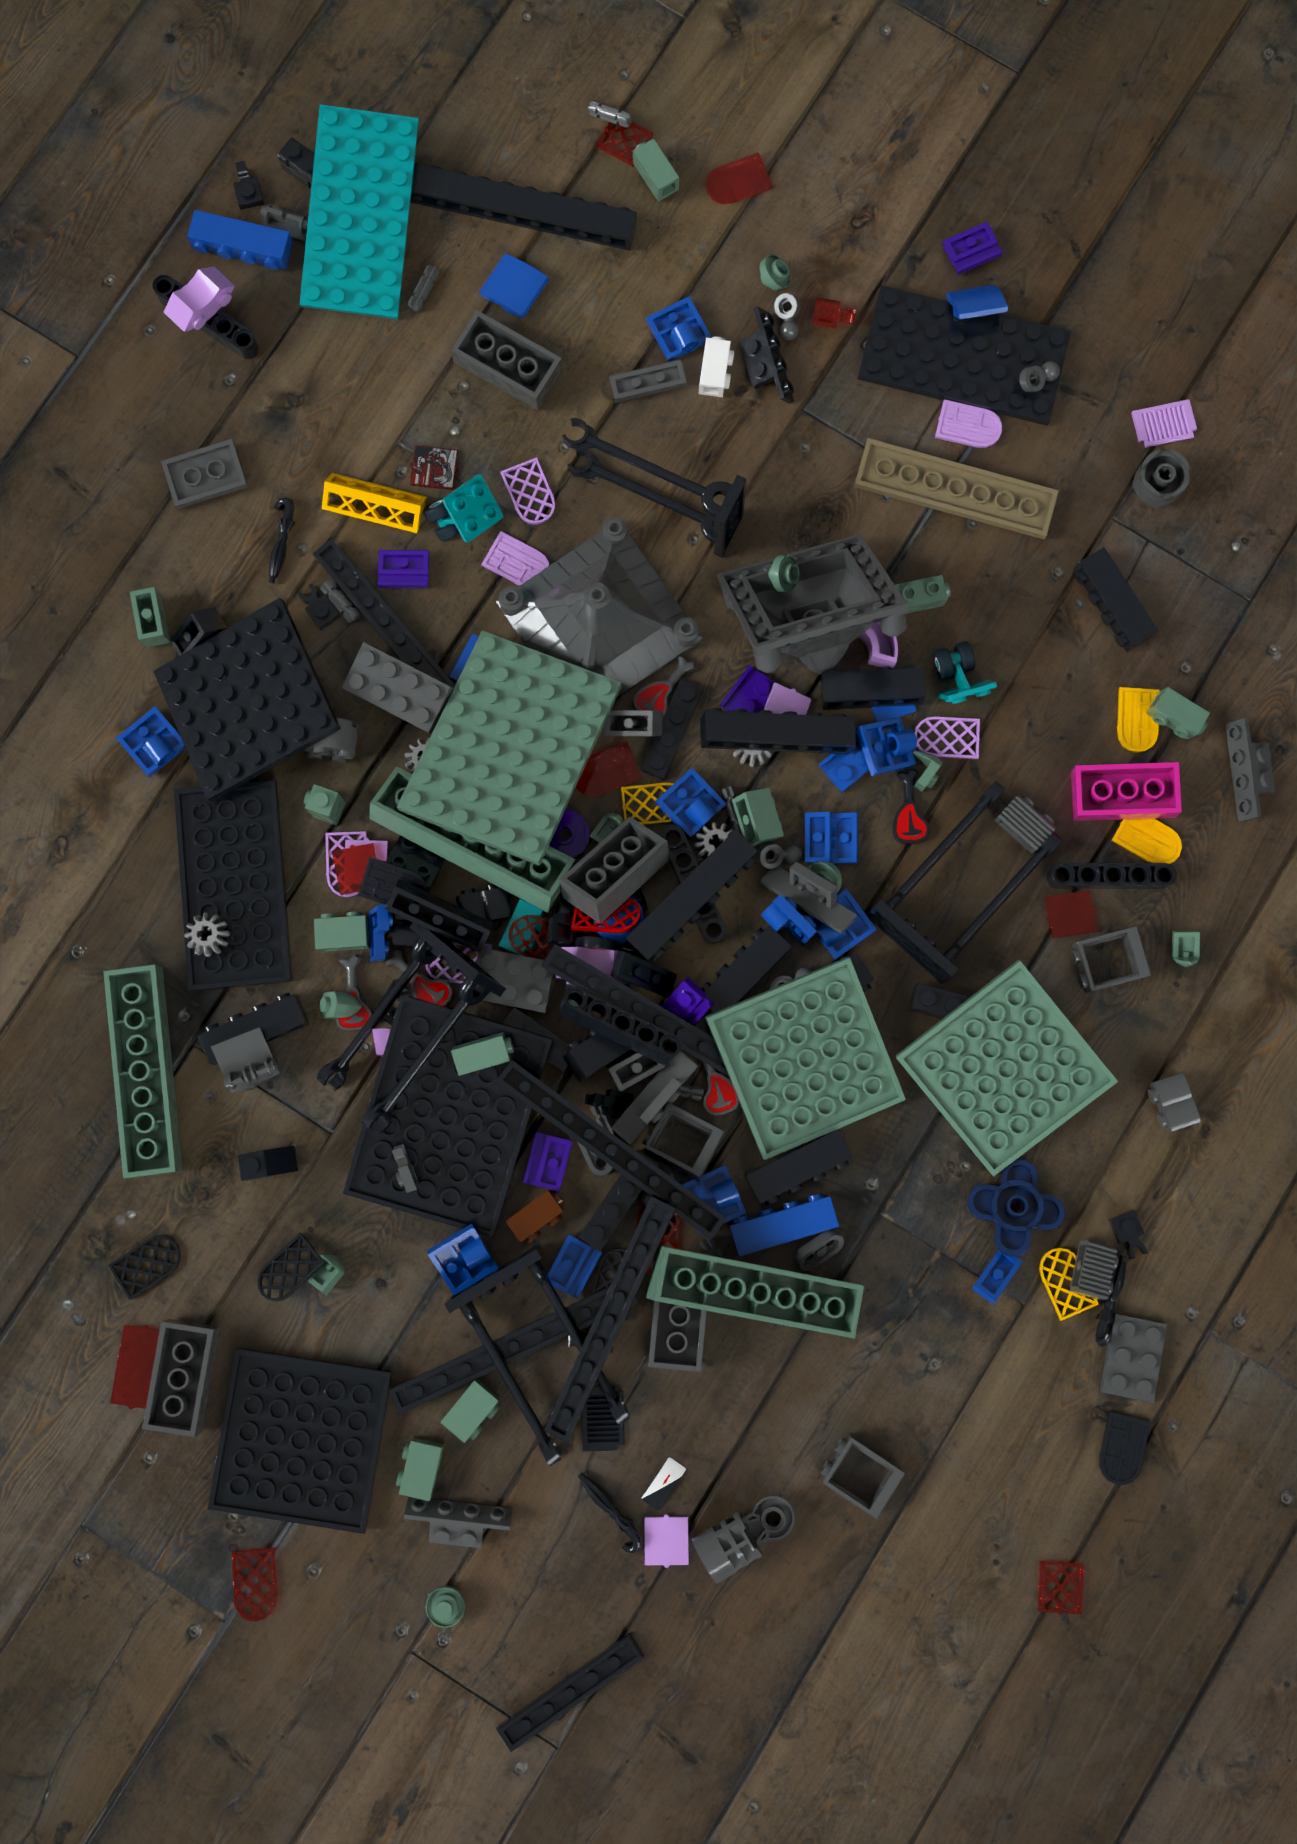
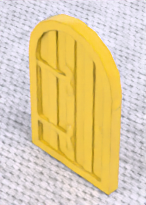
[1117,687,1160,753]
[1111,819,1182,864]

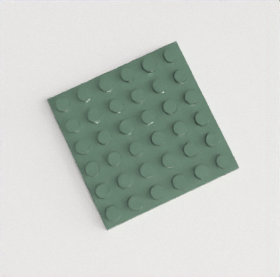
[705,957,906,1160]
[896,960,1118,1177]

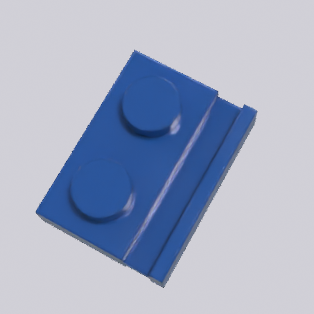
[818,733,869,793]
[547,1234,602,1299]

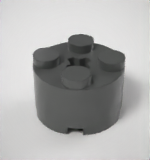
[1132,450,1190,509]
[305,718,359,763]

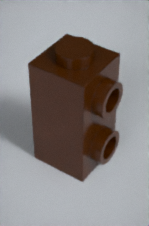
[505,1190,565,1243]

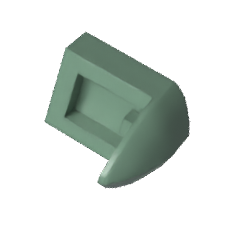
[913,751,943,792]
[590,813,624,844]
[1172,930,1200,967]
[320,991,362,1019]
[307,1253,345,1296]

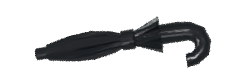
[269,497,296,584]
[1095,1255,1127,1347]
[577,1472,643,1553]

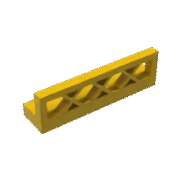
[322,473,427,533]

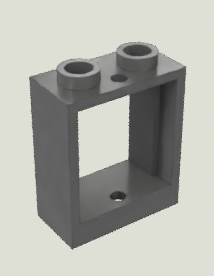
[1070,926,1151,993]
[642,1103,724,1182]
[820,1434,905,1519]

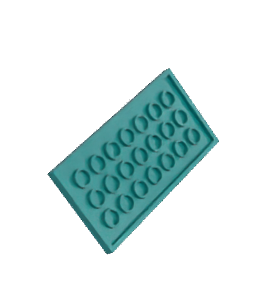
[299,104,419,320]

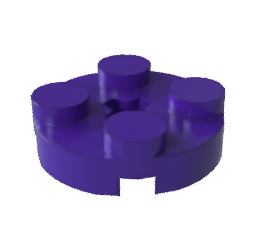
[549,809,590,859]

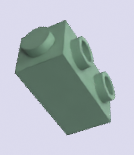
[633,138,679,202]
[895,575,950,614]
[1147,687,1210,739]
[304,784,346,826]
[451,1032,514,1076]

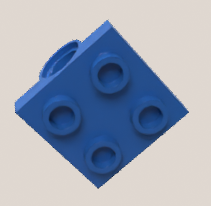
[646,296,712,362]
[116,706,186,777]
[855,717,917,777]
[655,768,726,839]
[808,889,877,960]
[761,894,817,946]
[681,1165,746,1234]
[427,1224,499,1295]

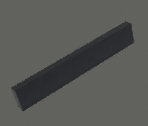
[496,1633,644,1752]

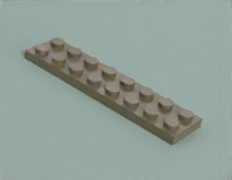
[854,438,1059,539]

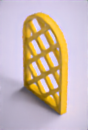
[621,782,674,825]
[1039,1248,1099,1321]

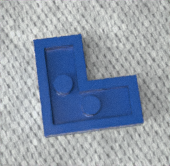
[368,905,393,963]

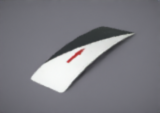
[642,1457,686,1510]

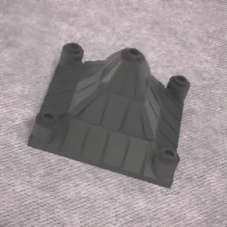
[495,517,703,699]
[717,533,908,674]

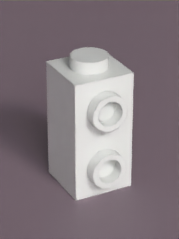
[699,337,734,397]

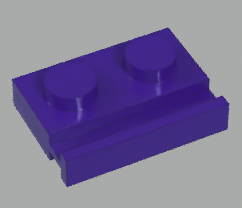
[942,221,1003,275]
[378,550,430,588]
[720,665,775,713]
[661,977,715,1026]
[523,1132,573,1192]

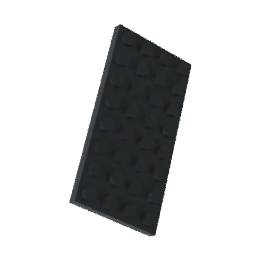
[857,285,1071,426]
[174,780,292,991]

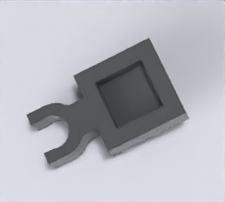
[392,1144,420,1193]

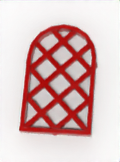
[571,898,641,933]

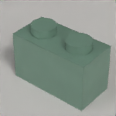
[130,587,171,648]
[732,788,784,846]
[314,912,370,952]
[440,1378,500,1443]
[396,1437,444,1501]

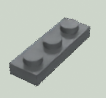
[609,360,687,403]

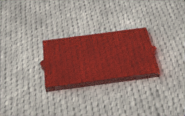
[110,1325,160,1409]

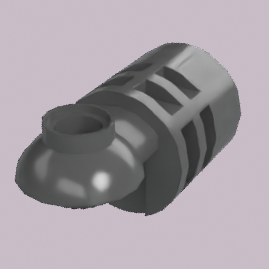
[692,1496,795,1584]

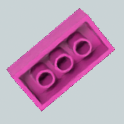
[1071,762,1182,821]

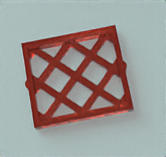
[596,121,653,167]
[1037,1561,1084,1615]

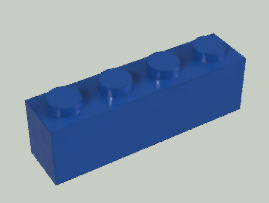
[187,210,294,270]
[729,1193,839,1256]

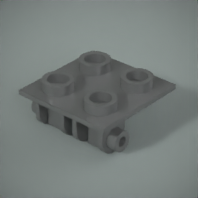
[211,1027,280,1093]

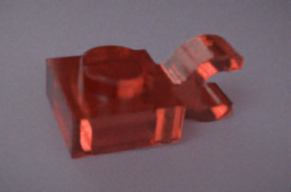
[812,297,856,328]

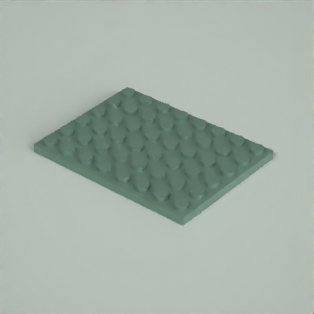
[397,631,622,866]

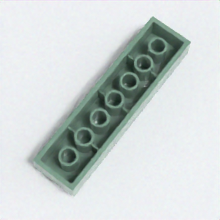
[369,766,575,913]
[103,964,183,1179]
[646,1245,864,1339]

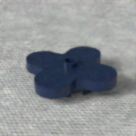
[967,1159,1065,1256]

